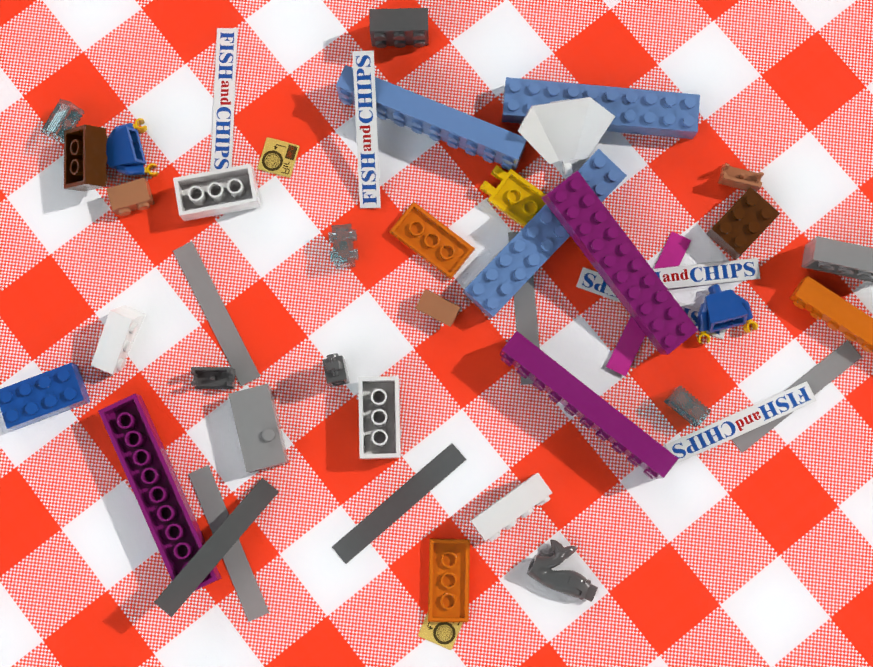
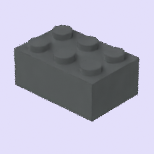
[369,8,429,48]

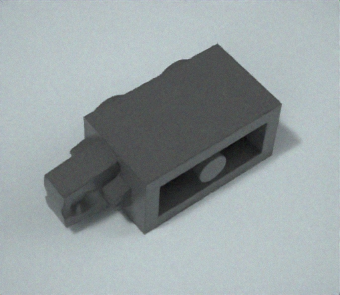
[322,353,350,387]

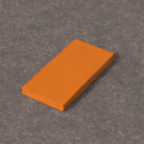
[389,201,475,280]
[428,539,470,622]

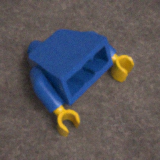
[106,118,158,177]
[697,284,758,344]

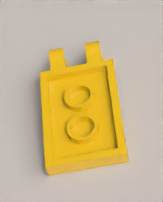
[479,165,545,227]

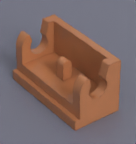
[718,163,764,192]
[415,289,462,327]

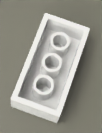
[173,164,261,221]
[358,376,401,459]
[470,473,553,542]

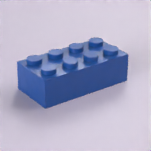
[0,363,90,430]

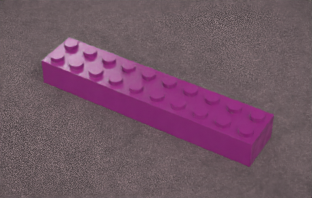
[542,170,698,355]
[500,331,679,479]
[98,393,222,591]

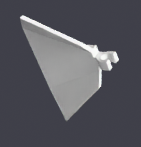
[518,97,615,176]

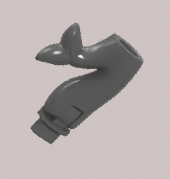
[527,539,598,602]

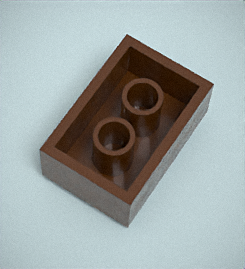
[64,125,107,192]
[707,187,780,260]

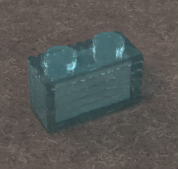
[41,99,84,144]
[664,386,711,427]

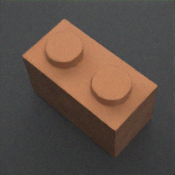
[106,178,155,216]

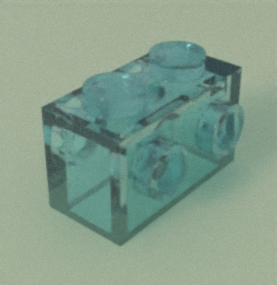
[328,224,359,269]

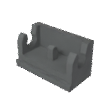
[191,367,235,389]

